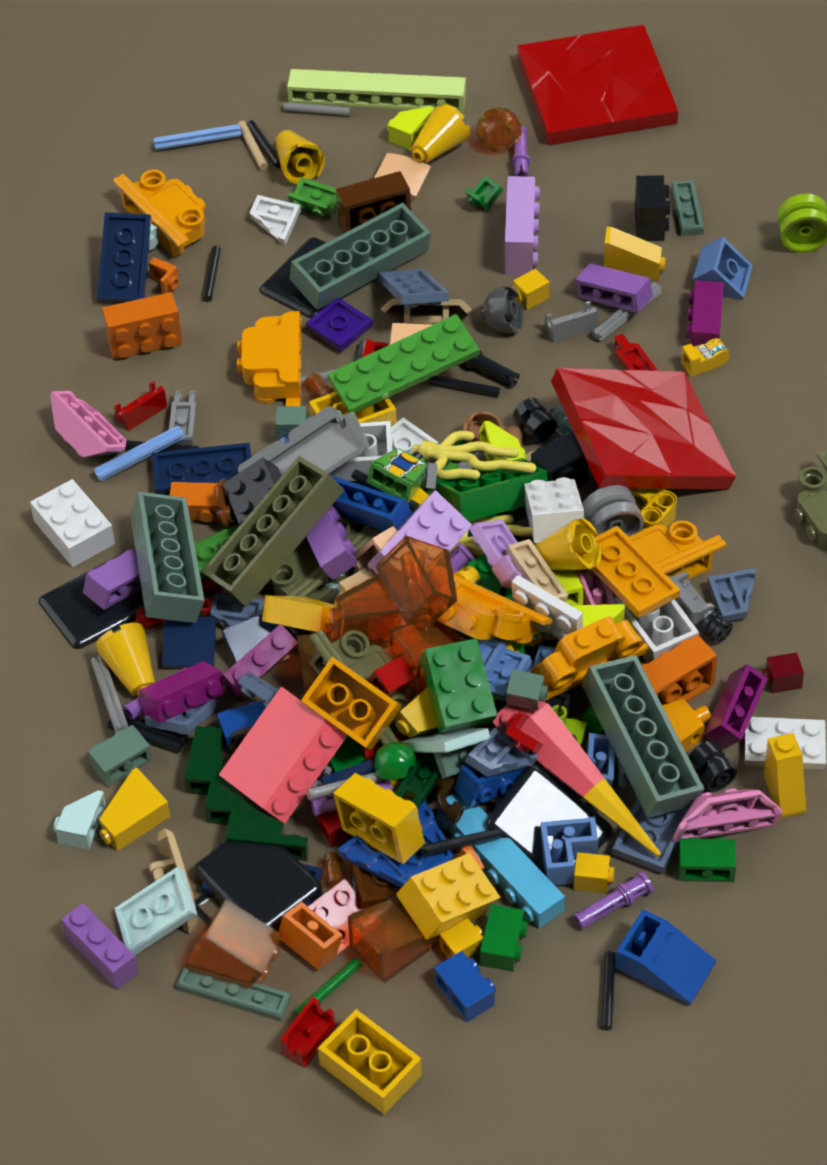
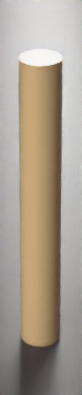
[238,120,268,170]

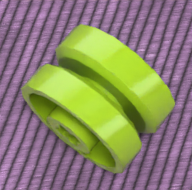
[777,194,827,253]

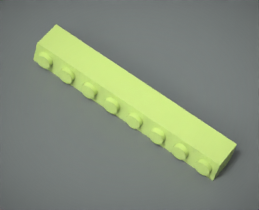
[287,69,466,112]

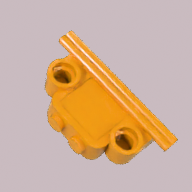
[113,170,206,257]
[237,311,302,406]
[629,520,727,583]
[426,568,552,643]
[530,616,648,700]

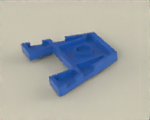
[338,799,453,888]

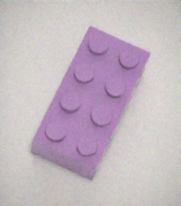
[505,176,540,275]
[367,490,472,600]

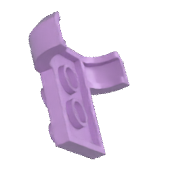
[469,519,558,589]

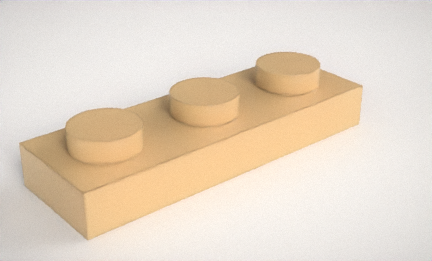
[506,539,568,602]

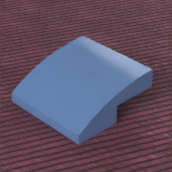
[478,639,532,702]

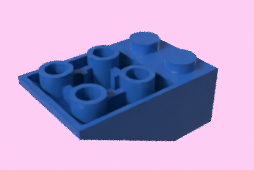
[615,909,717,1005]

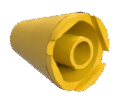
[411,104,470,163]
[275,130,325,185]
[534,518,602,570]
[96,623,155,697]

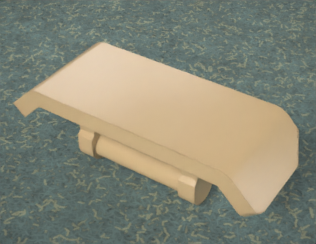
[380,298,473,325]
[149,829,198,933]

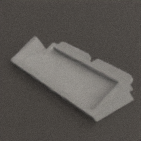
[238,406,370,475]

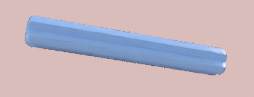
[153,124,241,150]
[94,426,185,481]

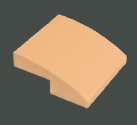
[374,153,431,201]

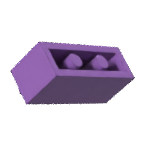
[575,263,653,313]
[306,506,358,580]
[83,548,142,610]
[61,903,138,990]

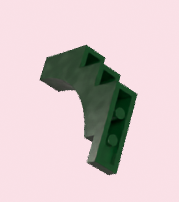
[184,726,309,861]

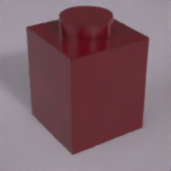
[762,652,804,693]

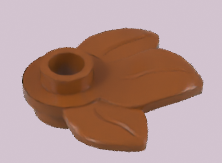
[216,479,237,527]

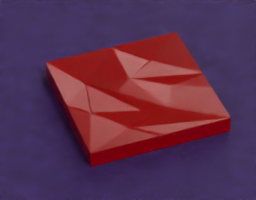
[517,24,679,145]
[551,368,736,489]

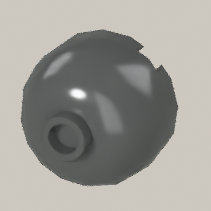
[481,286,523,334]

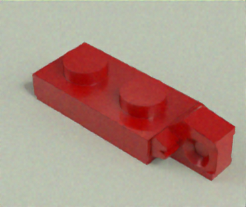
[614,333,658,371]

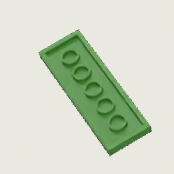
[328,314,480,413]

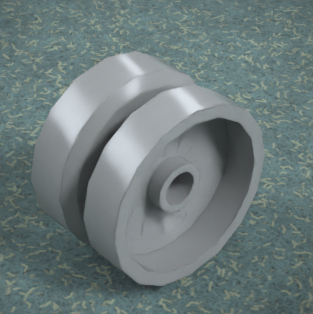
[582,485,644,537]

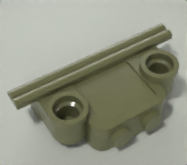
[794,448,827,550]
[270,516,382,601]
[309,630,411,746]

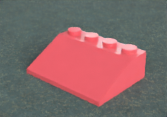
[219,686,348,824]

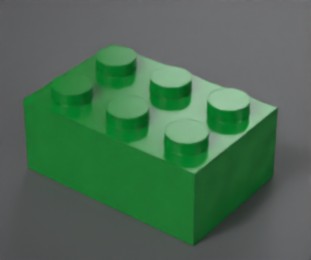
[420,638,497,734]

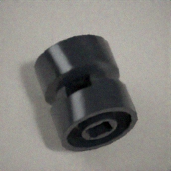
[513,397,558,444]
[688,740,737,792]

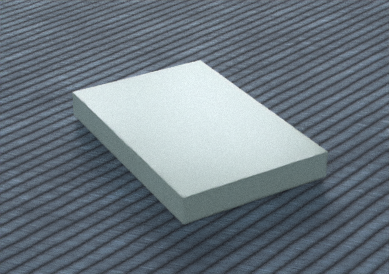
[401,728,490,753]
[114,867,197,955]

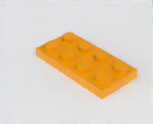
[591,526,680,618]

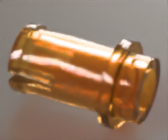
[305,373,335,397]
[322,852,344,889]

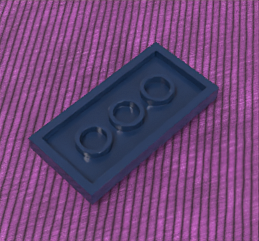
[97,213,152,303]
[152,443,251,495]

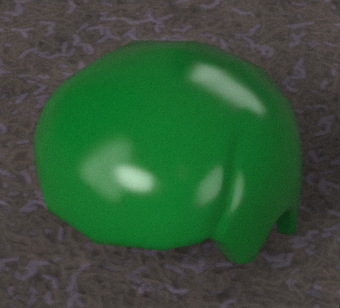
[374,742,416,780]

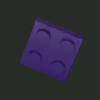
[306,297,373,352]

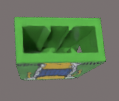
[367,448,427,503]

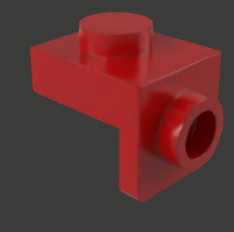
[505,711,543,754]

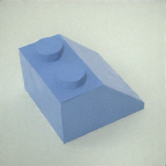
[693,236,753,300]

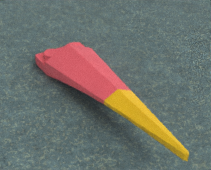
[491,702,661,857]

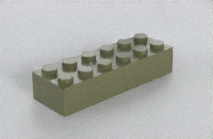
[201,456,344,607]

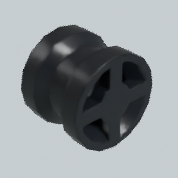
[700,611,733,644]

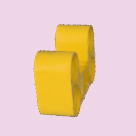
[628,488,677,529]

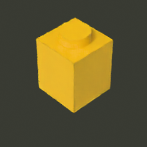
[513,268,550,310]
[574,852,615,894]
[440,918,484,959]

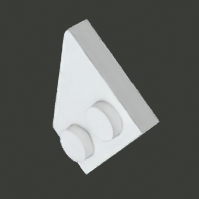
[250,195,301,245]

